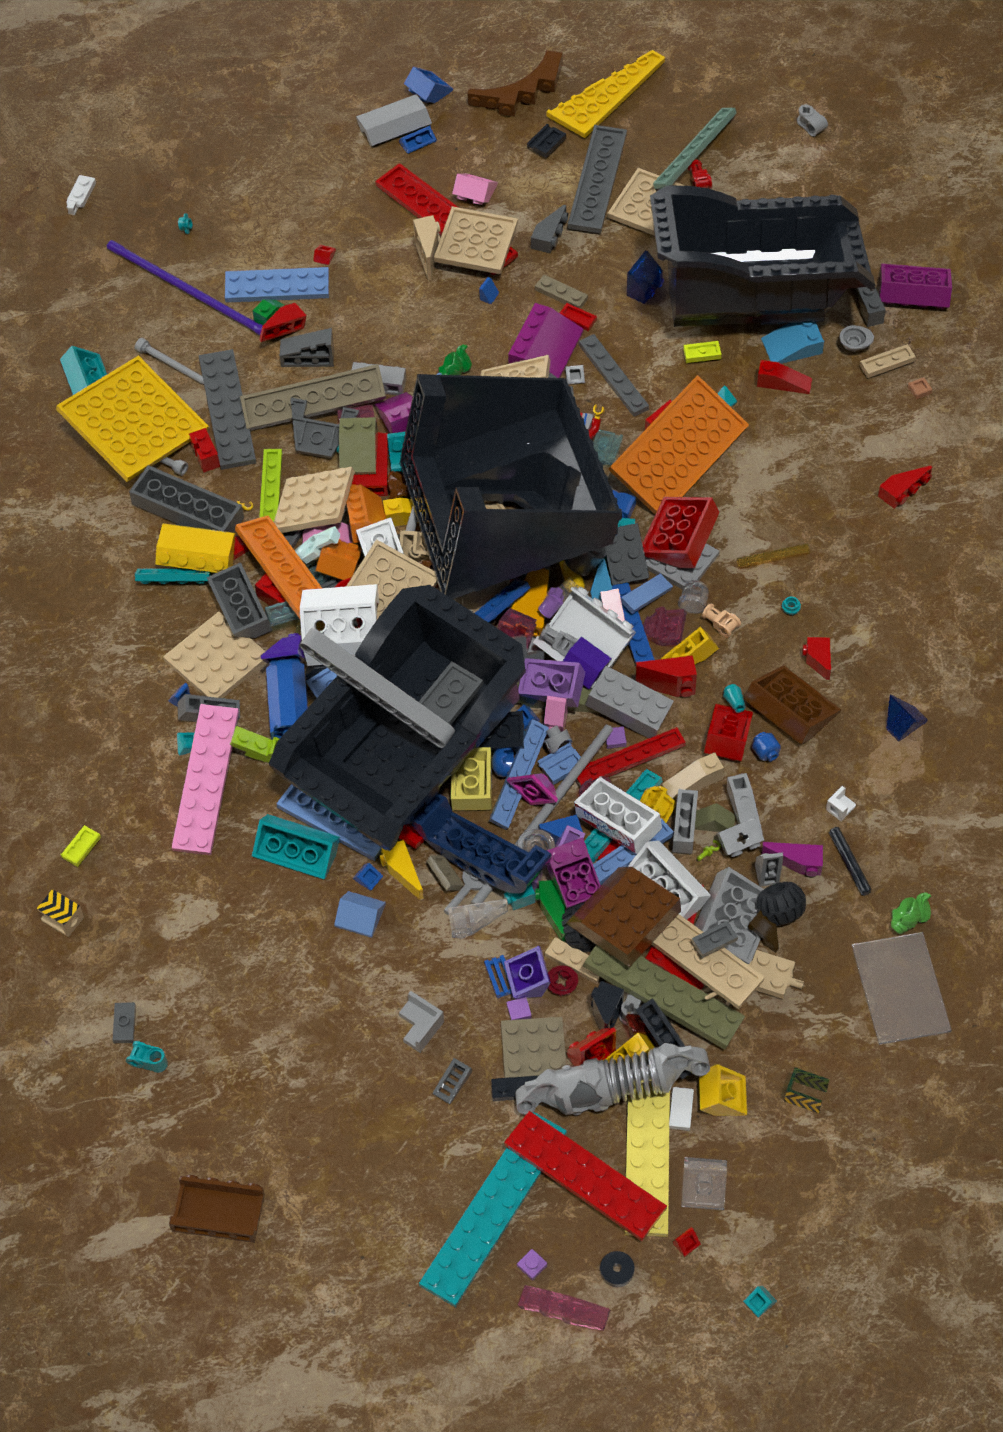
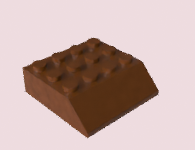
[567,867,681,967]

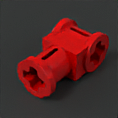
[687,160,713,189]

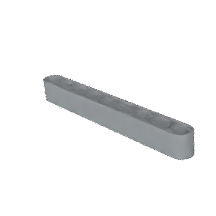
[299,628,455,748]

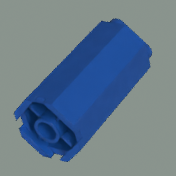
[266,658,308,739]

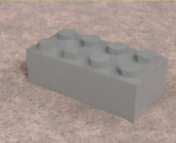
[585,666,674,738]

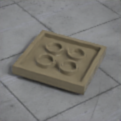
[501,1017,566,1078]

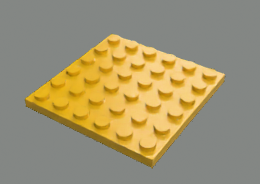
[56,355,209,482]

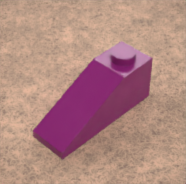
[762,842,823,877]

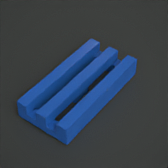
[484,955,512,998]

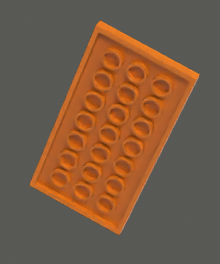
[608,375,749,515]

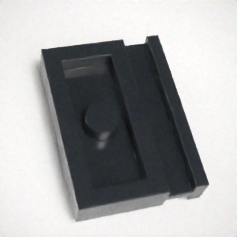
[527,124,566,158]

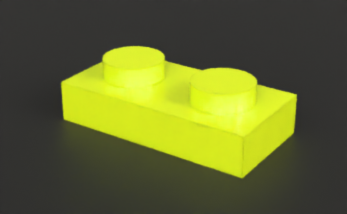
[683,341,721,363]

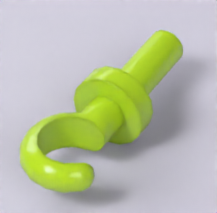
[697,840,721,861]

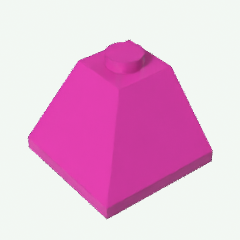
[507,773,558,805]

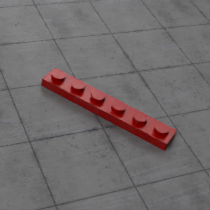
[576,727,686,788]

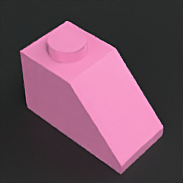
[544,696,568,731]

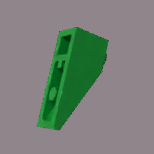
[535,880,566,943]

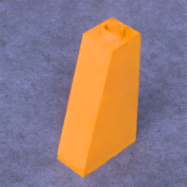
[507,568,549,637]

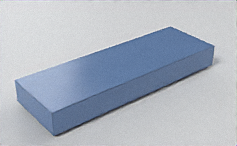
[621,573,673,614]

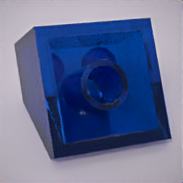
[627,250,664,304]

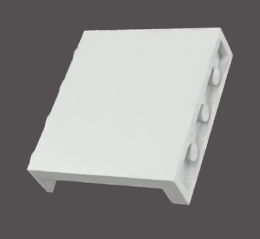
[533,586,636,688]

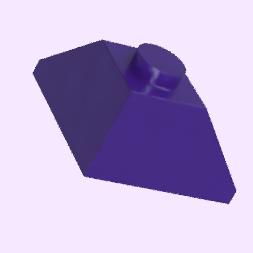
[261,633,306,664]

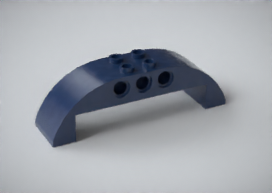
[411,793,552,893]

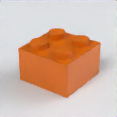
[315,539,362,580]

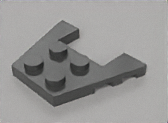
[291,398,360,459]

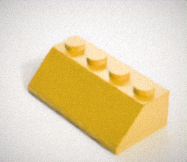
[155,523,235,573]

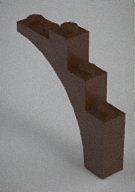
[467,50,563,117]

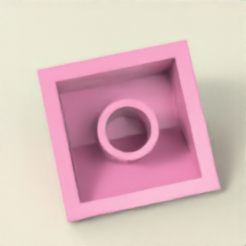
[452,173,498,205]

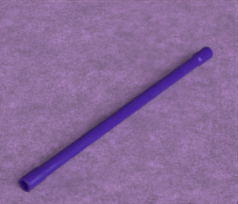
[107,240,263,335]

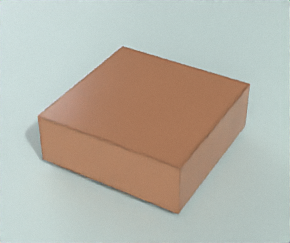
[908,377,932,399]

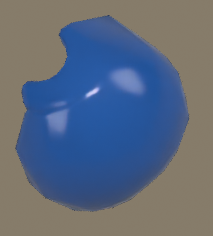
[491,748,514,777]

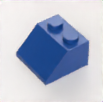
[404,66,453,103]

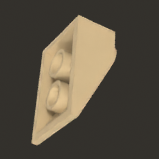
[413,215,441,280]

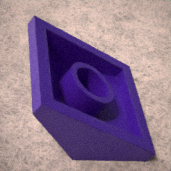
[563,636,612,689]

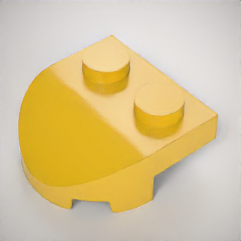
[640,786,677,823]

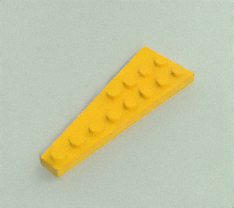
[546,50,665,138]

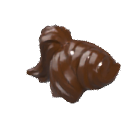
[387,471,409,499]

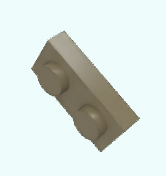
[427,855,464,891]

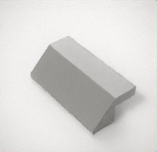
[356,94,432,147]

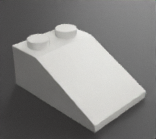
[356,518,404,556]

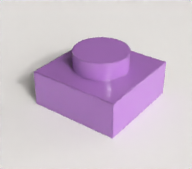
[517,1249,547,1281]

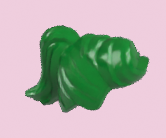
[438,344,472,375]

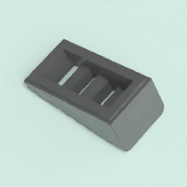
[432,1058,473,1104]

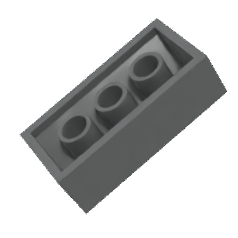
[207,562,272,638]

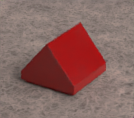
[673,1227,701,1257]

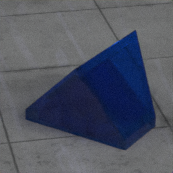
[886,694,928,742]

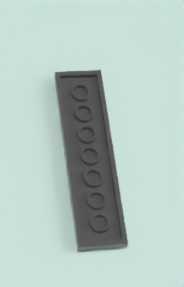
[568,125,627,233]
[198,349,256,470]

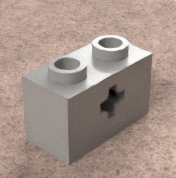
[716,818,764,857]

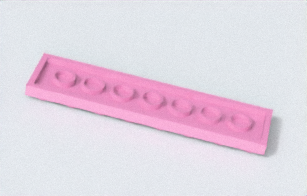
[172,704,239,855]

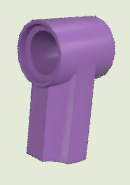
[538,587,564,618]

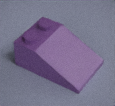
[518,658,585,707]

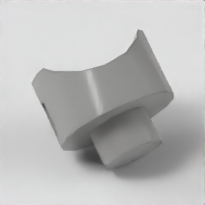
[544,725,573,754]

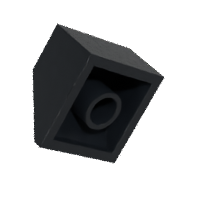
[591,981,624,1030]

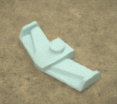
[295,526,340,564]

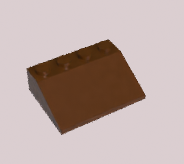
[744,665,841,745]

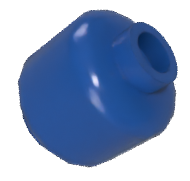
[752,732,781,761]

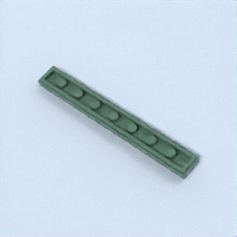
[653,108,737,189]

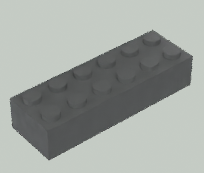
[129,465,244,533]

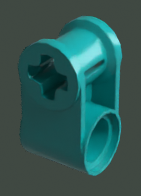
[126,1041,168,1073]

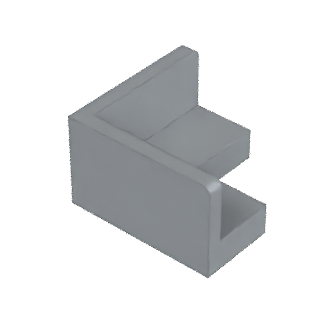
[399,991,444,1053]

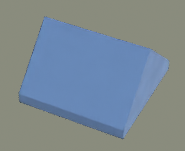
[334,891,386,938]

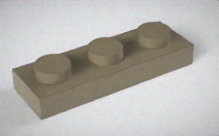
[535,275,588,309]

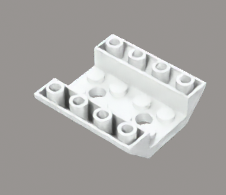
[300,584,379,666]

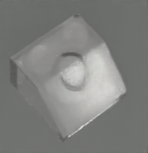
[681,1157,727,1210]

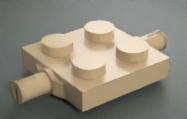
[746,950,804,999]

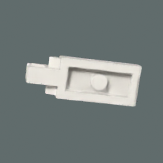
[66,175,96,215]

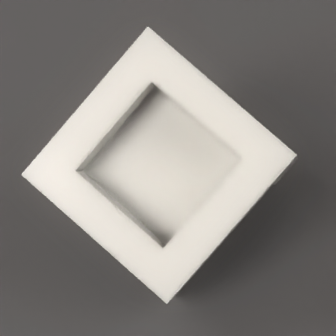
[826,786,856,821]

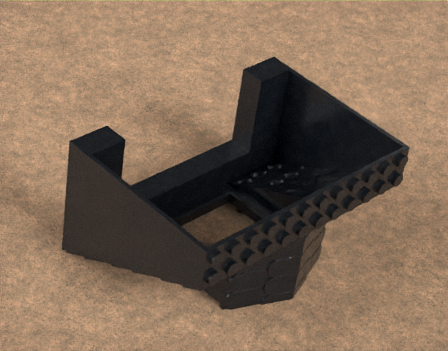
[399,374,622,599]

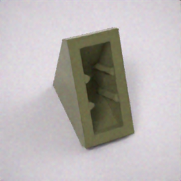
[695,803,735,832]

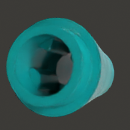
[723,684,746,713]

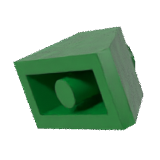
[252,299,285,325]

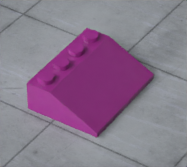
[879,263,952,309]
[508,303,584,378]

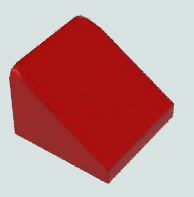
[313,245,336,265]

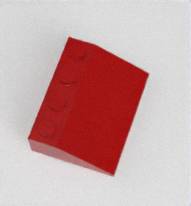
[643,497,720,568]

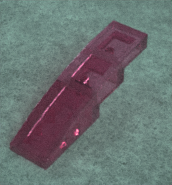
[518,1285,611,1331]

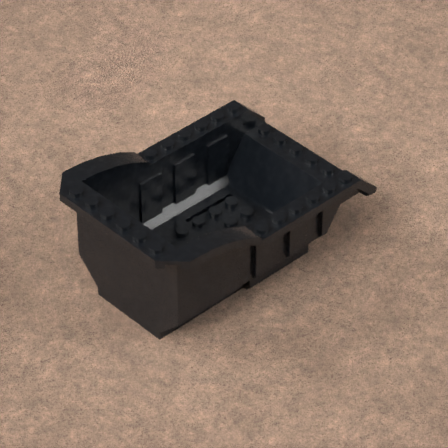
[650,185,876,327]
[268,585,526,851]

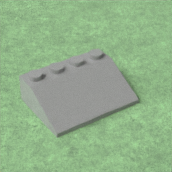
[695,867,764,964]

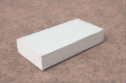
[669,1087,694,1131]

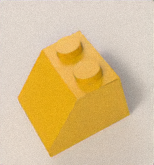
[699,1064,747,1116]

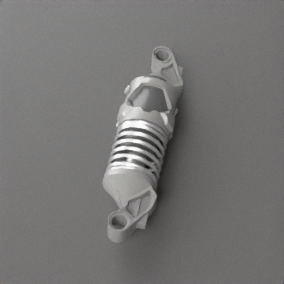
[515,1043,710,1115]

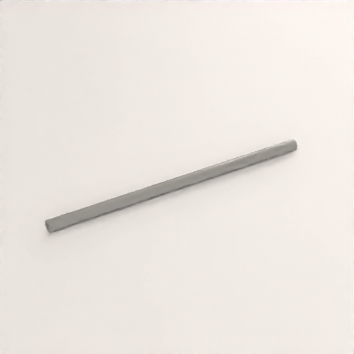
[471,724,613,908]

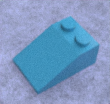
[761,321,824,363]

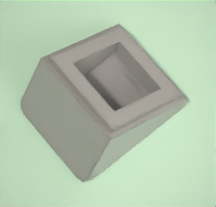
[565,365,585,384]

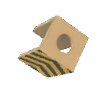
[37,890,84,937]

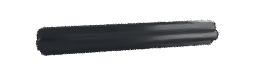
[829,827,872,896]

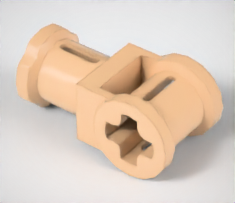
[702,603,741,638]

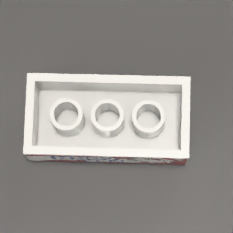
[574,777,662,854]

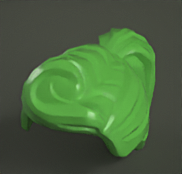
[891,892,931,934]

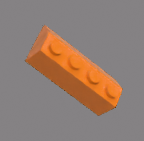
[346,485,386,543]

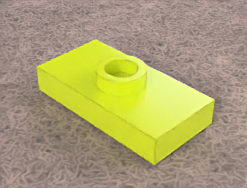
[61,825,101,867]

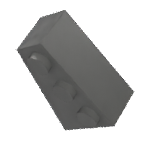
[280,328,335,367]

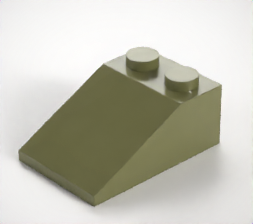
[339,417,378,475]

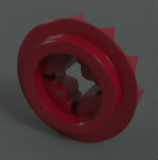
[547,965,578,996]

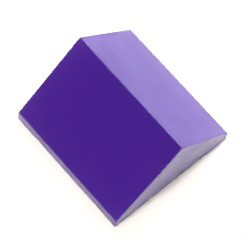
[504,946,551,999]

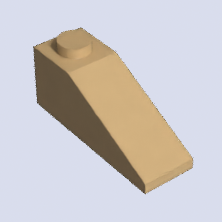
[662,753,724,800]

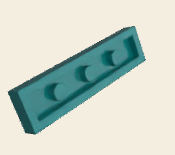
[135,568,211,584]

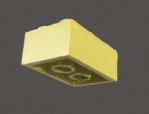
[451,747,492,811]

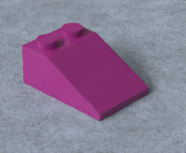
[374,392,413,433]

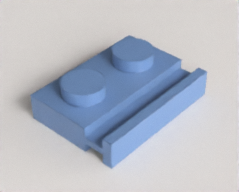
[537,743,581,785]

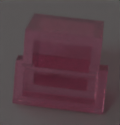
[497,608,537,652]

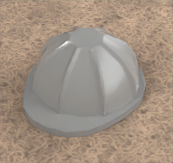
[839,325,874,352]

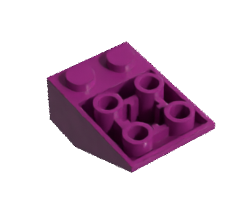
[546,837,601,908]

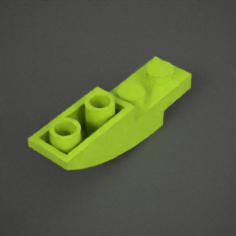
[230,726,279,763]

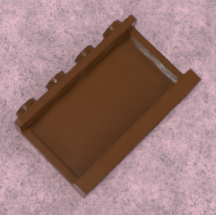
[169,1175,265,1243]

